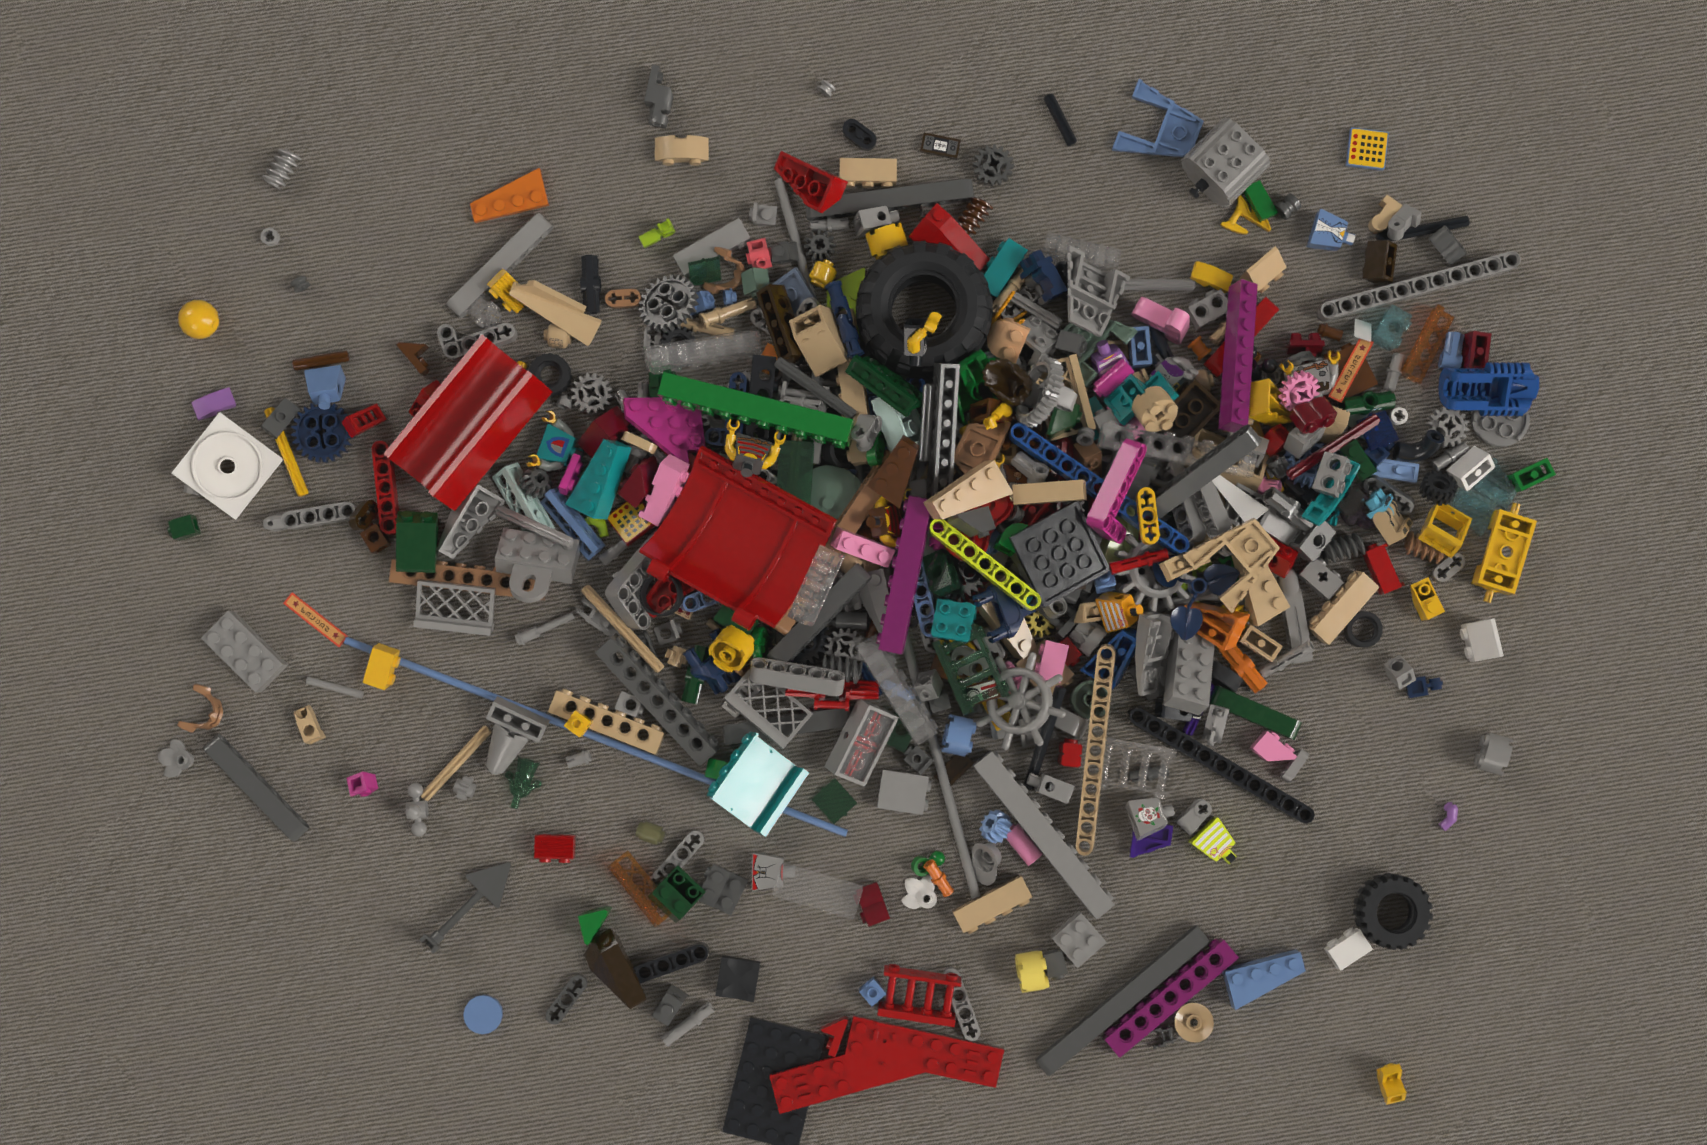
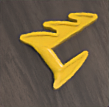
[1220,195,1271,235]

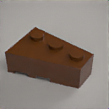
[868,434,919,509]

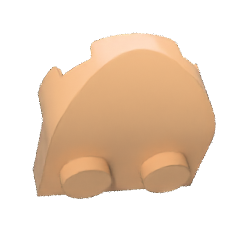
[987,318,1030,364]

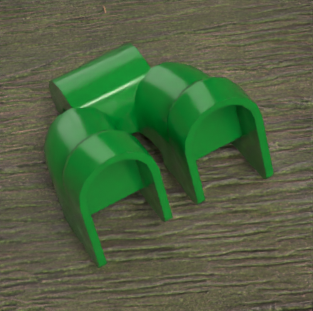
[956,349,999,426]

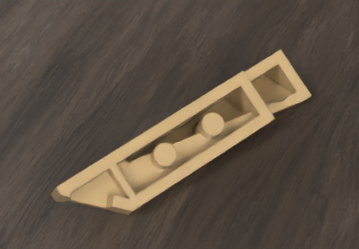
[509,280,602,346]

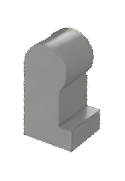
[1387,203,1422,240]

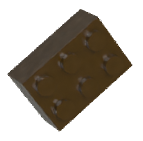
[1161,379,1220,449]

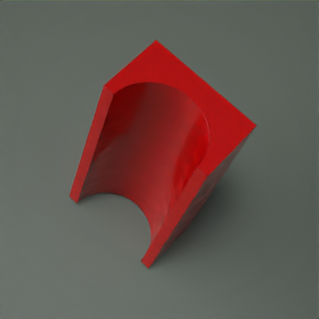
[384,335,553,511]

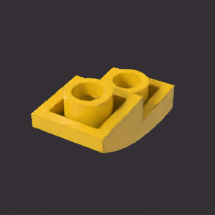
[1190,261,1233,294]

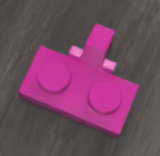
[558,453,583,496]

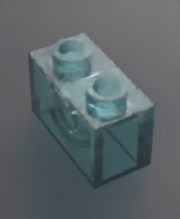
[1371,304,1412,351]

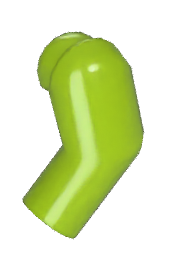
[585,516,609,538]

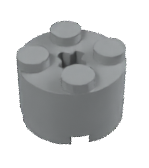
[1473,732,1513,776]

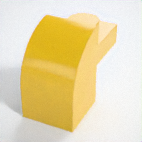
[1376,1063,1406,1105]

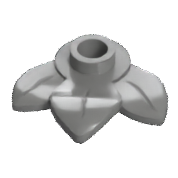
[157,739,194,777]

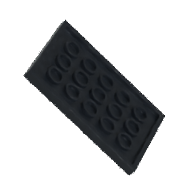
[722,1016,826,1145]

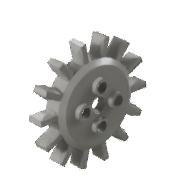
[1114,525,1196,612]

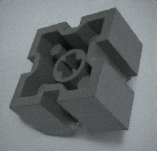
[1126,453,1167,501]

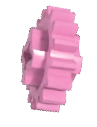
[1278,370,1320,411]

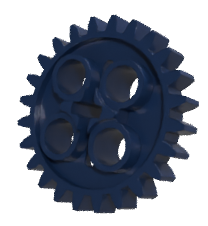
[291,403,355,463]

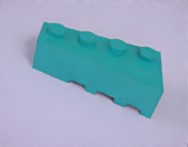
[565,439,632,520]

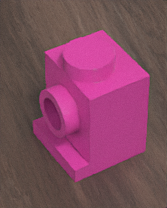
[346,772,378,797]

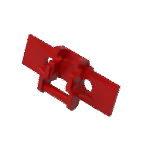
[785,679,879,711]

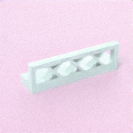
[492,462,555,532]

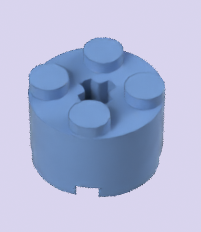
[941,714,977,757]

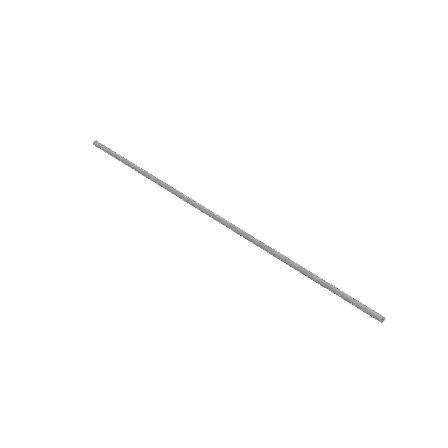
[774,178,981,898]

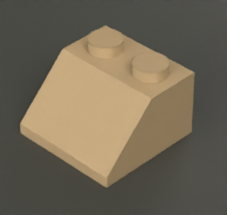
[1239,246,1286,294]

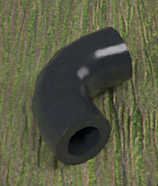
[1393,430,1445,462]

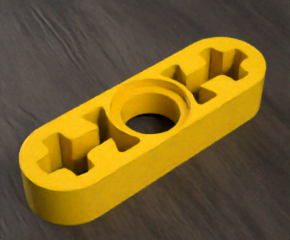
[1136,487,1160,545]

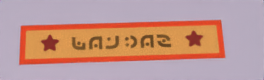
[1328,338,1374,403]
[283,592,348,647]

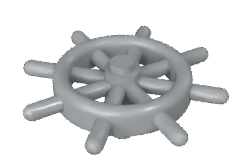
[976,652,1066,750]

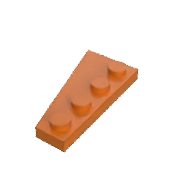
[470,168,549,223]

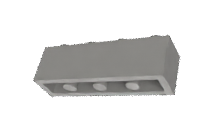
[673,218,751,278]

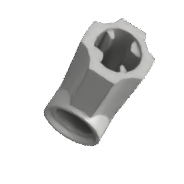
[1011,451,1049,484]

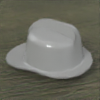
[972,843,1002,886]

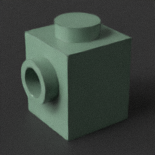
[741,267,770,299]

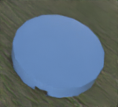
[463,994,503,1034]

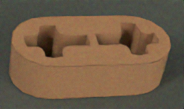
[605,289,642,309]

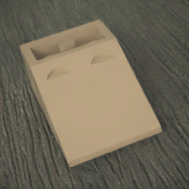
[789,305,848,377]

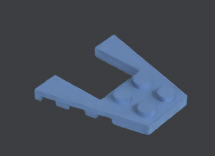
[1112,79,1204,157]

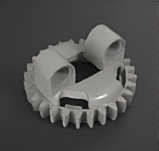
[1015,357,1078,428]

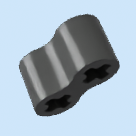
[1429,225,1467,265]

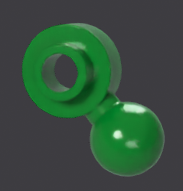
[911,851,945,877]

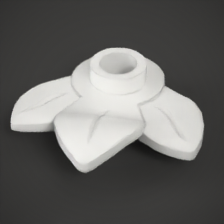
[901,875,937,909]

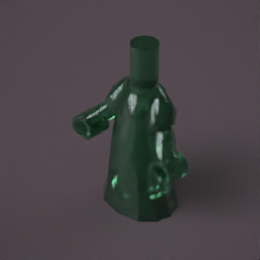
[505,757,542,809]

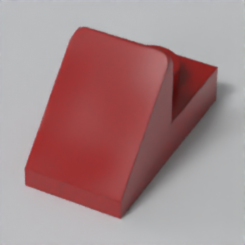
[820,1016,848,1057]

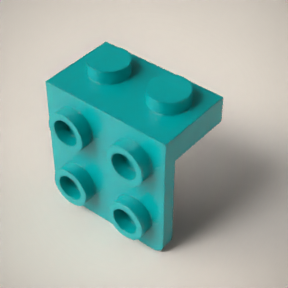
[931,599,977,642]

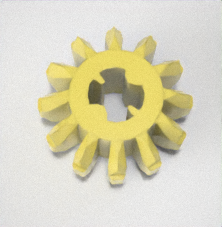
[1025,610,1055,638]

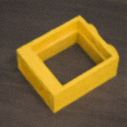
[1418,503,1472,558]

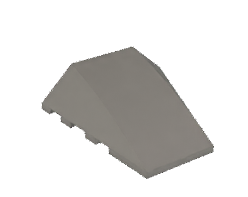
[1067,245,1130,337]
[1135,612,1176,696]

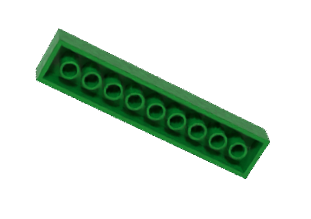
[657,372,855,449]

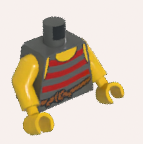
[725,419,786,477]

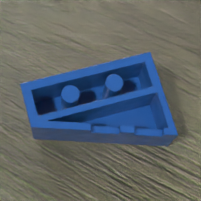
[1080,627,1137,689]

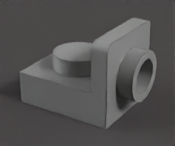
[749,202,777,227]

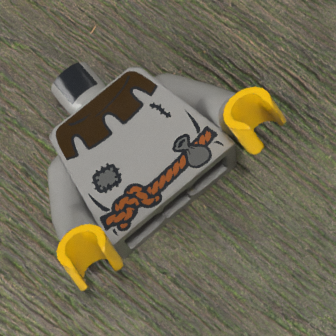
[1280,350,1340,398]

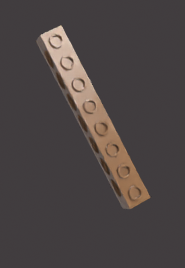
[389,559,545,601]

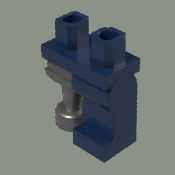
[1019,249,1067,307]

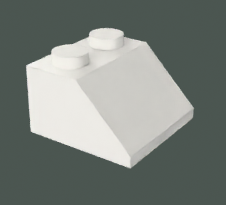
[1460,618,1504,662]

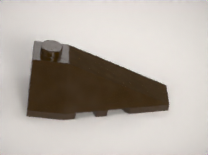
[584,928,647,1009]

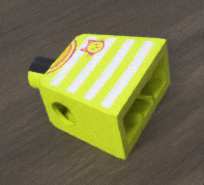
[1188,816,1237,864]

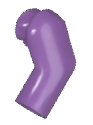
[1438,802,1458,831]

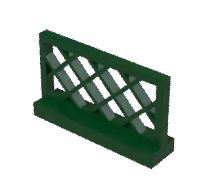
[845,355,923,417]

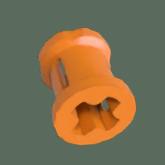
[1187,336,1212,361]

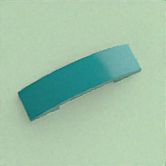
[1302,459,1360,526]

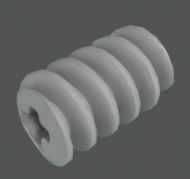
[262,149,302,191]

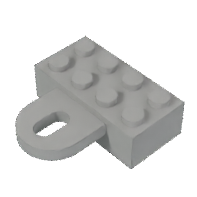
[495,528,580,603]

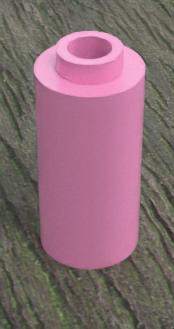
[1006,823,1043,866]

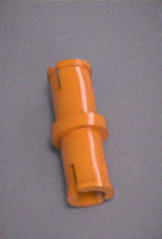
[923,859,954,897]

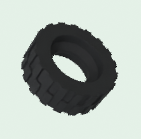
[528,353,572,397]

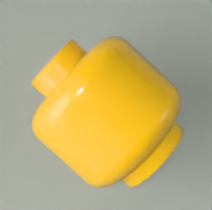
[809,259,837,289]

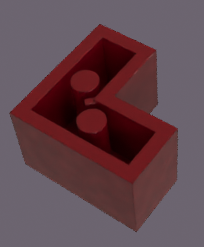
[577,406,631,458]

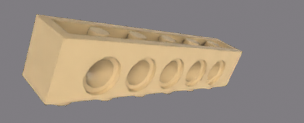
[548,688,666,755]

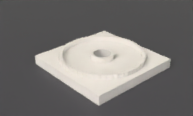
[172,412,283,520]

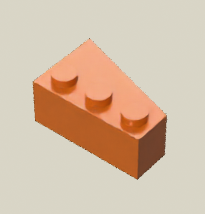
[1184,602,1250,651]

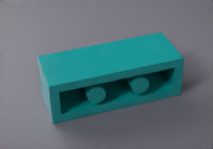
[983,238,1028,300]

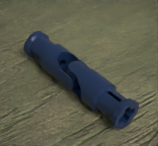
[825,281,864,359]

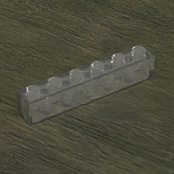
[643,329,762,375]
[855,634,938,746]

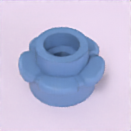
[723,288,737,305]

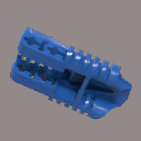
[1438,362,1539,416]

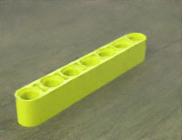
[929,519,1041,611]

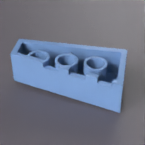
[1222,949,1306,1010]

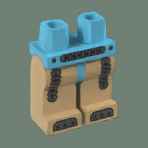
[1365,488,1413,546]

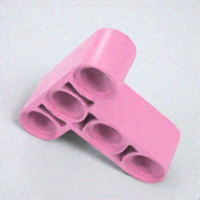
[1131,297,1190,345]

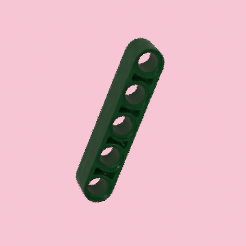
[1209,685,1302,740]

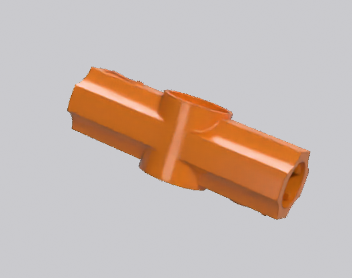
[1218,645,1268,694]

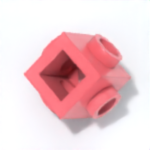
[746,238,772,269]

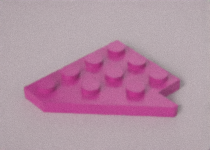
[623,397,706,464]

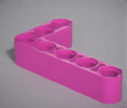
[1086,438,1147,544]

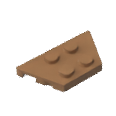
[954,422,1012,474]

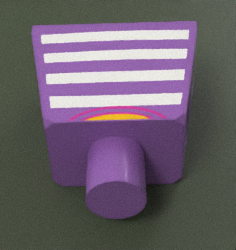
[1091,340,1134,382]

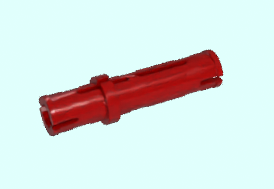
[1109,548,1169,575]

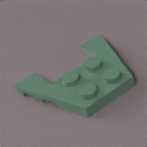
[1064,320,1138,388]

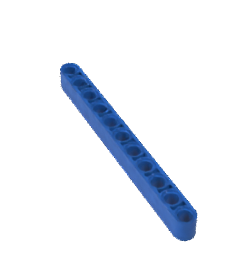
[1008,423,1189,555]

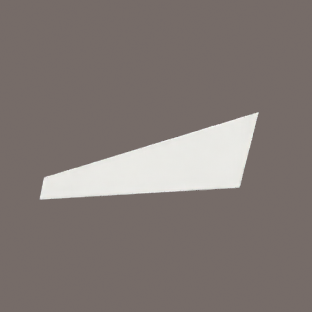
[1212,475,1269,522]

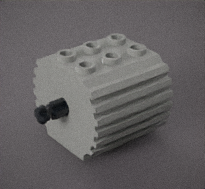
[1181,118,1270,208]

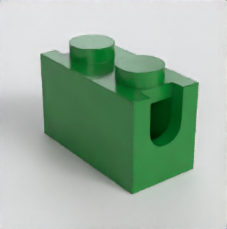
[1506,457,1556,493]

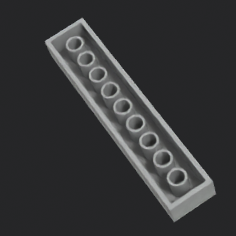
[972,750,1115,920]

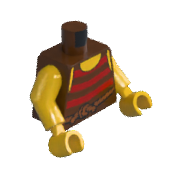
[959,398,1017,436]
[866,489,912,547]

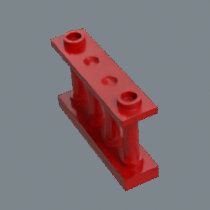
[877,964,962,1027]

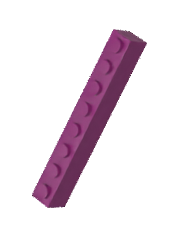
[1219,279,1258,433]
[876,495,931,654]

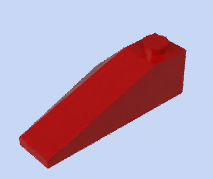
[774,151,848,213]
[909,203,990,271]
[646,578,695,618]

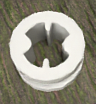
[1389,407,1408,425]

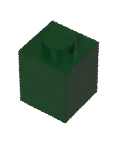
[167,514,201,541]

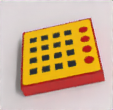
[607,501,656,546]

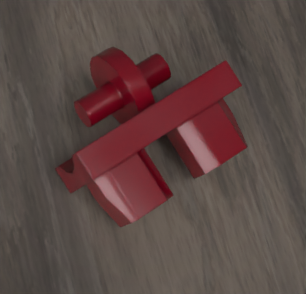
[1286,333,1325,363]

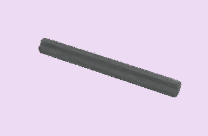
[774,357,857,419]

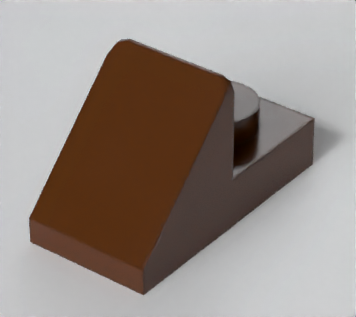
[396,342,430,376]

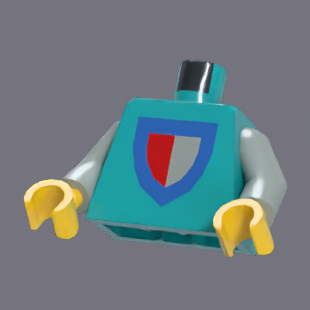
[526,411,584,471]

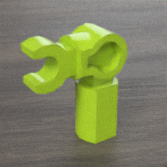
[639,218,676,248]

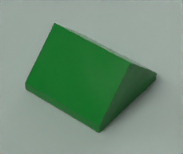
[578,906,612,945]

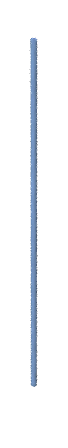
[344,637,848,837]

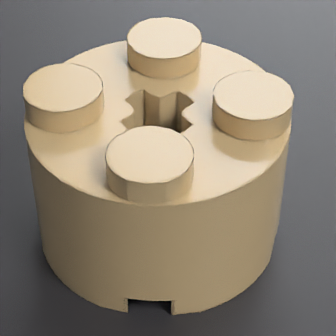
[1132,386,1178,432]

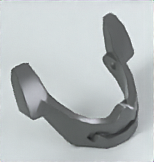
[1279,351,1323,387]

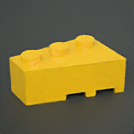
[1249,378,1293,427]

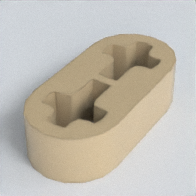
[621,431,658,455]

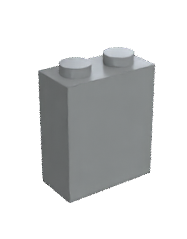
[877,769,932,815]

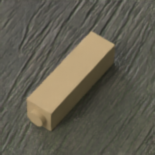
[1010,479,1087,505]

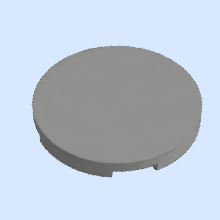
[1471,410,1530,447]

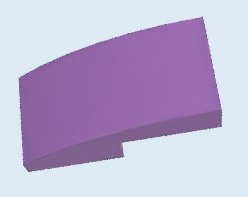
[191,387,236,421]

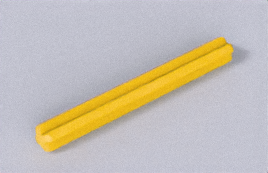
[264,407,308,497]

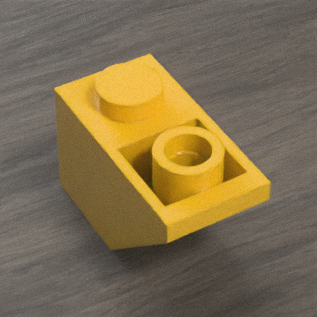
[1410,577,1445,621]

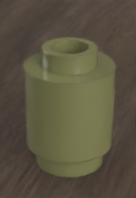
[635,821,666,845]

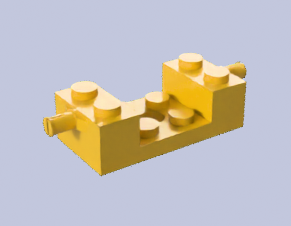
[1471,503,1537,603]

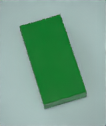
[1243,180,1278,222]

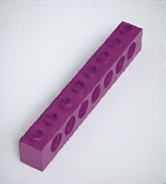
[1102,938,1239,1058]

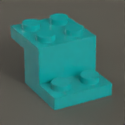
[1104,371,1179,426]

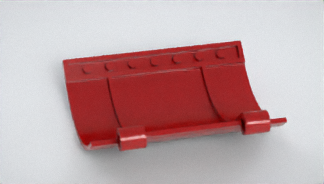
[639,445,837,630]

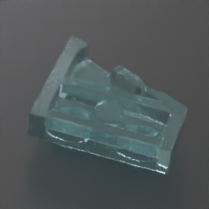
[1472,457,1517,510]
[1453,488,1497,537]

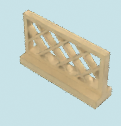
[1031,354,1096,441]

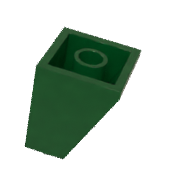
[396,511,438,573]

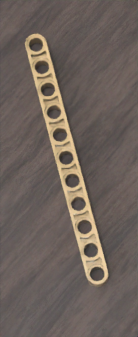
[1076,644,1116,856]

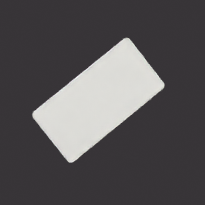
[1354,319,1372,342]

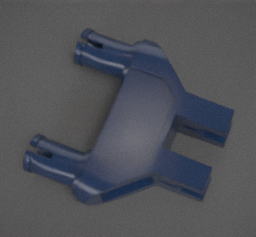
[972,585,1036,644]
[683,628,741,695]

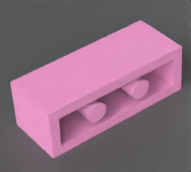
[830,527,895,568]

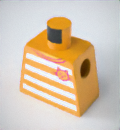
[1095,591,1143,633]

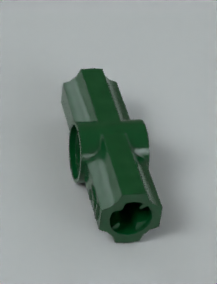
[1338,391,1396,415]
[681,645,710,705]

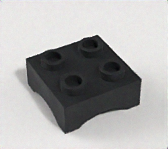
[715,955,761,1002]

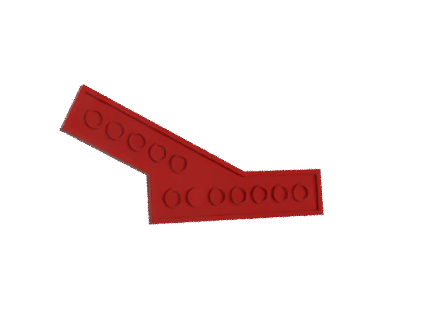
[769,1015,1004,1114]

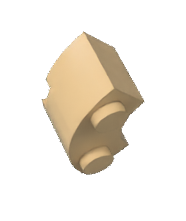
[655,135,709,166]

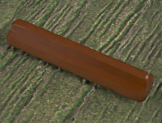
[292,351,350,370]

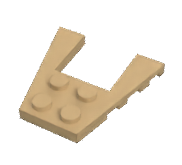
[1181,518,1280,613]

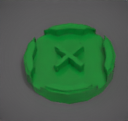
[752,627,771,658]

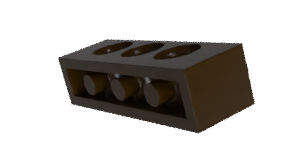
[756,284,804,363]

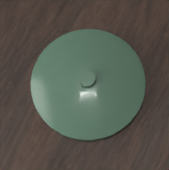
[796,465,863,528]

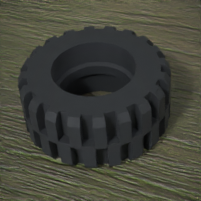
[1353,873,1433,950]

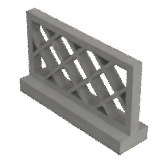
[413,580,495,636]
[724,669,813,750]

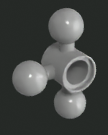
[405,783,429,837]

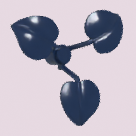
[1152,555,1240,640]

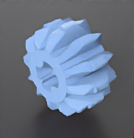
[979,810,1012,844]

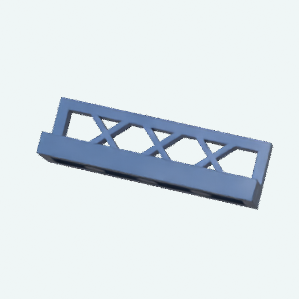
[540,487,606,561]

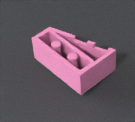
[638,454,690,526]

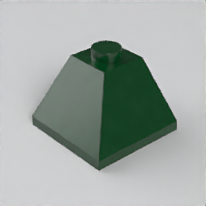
[1047,403,1083,440]

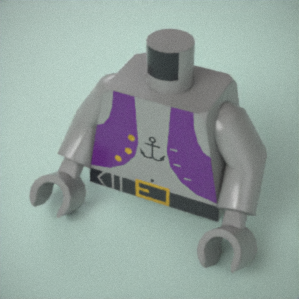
[1149,354,1199,394]

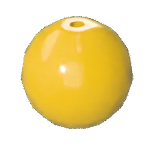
[178,300,219,339]

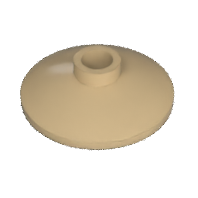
[1174,1003,1214,1042]

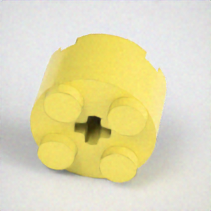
[1015,950,1049,993]

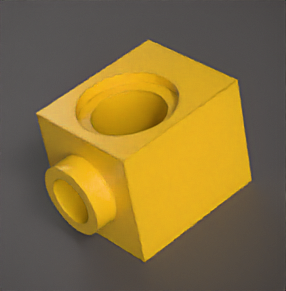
[564,710,593,738]

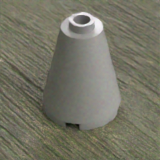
[486,723,530,775]

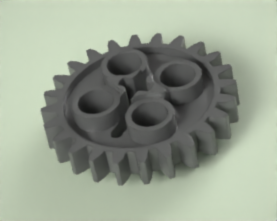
[638,274,699,333]

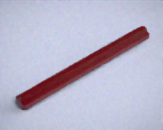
[1286,414,1380,480]

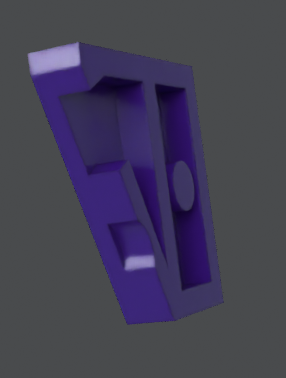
[1129,825,1173,858]

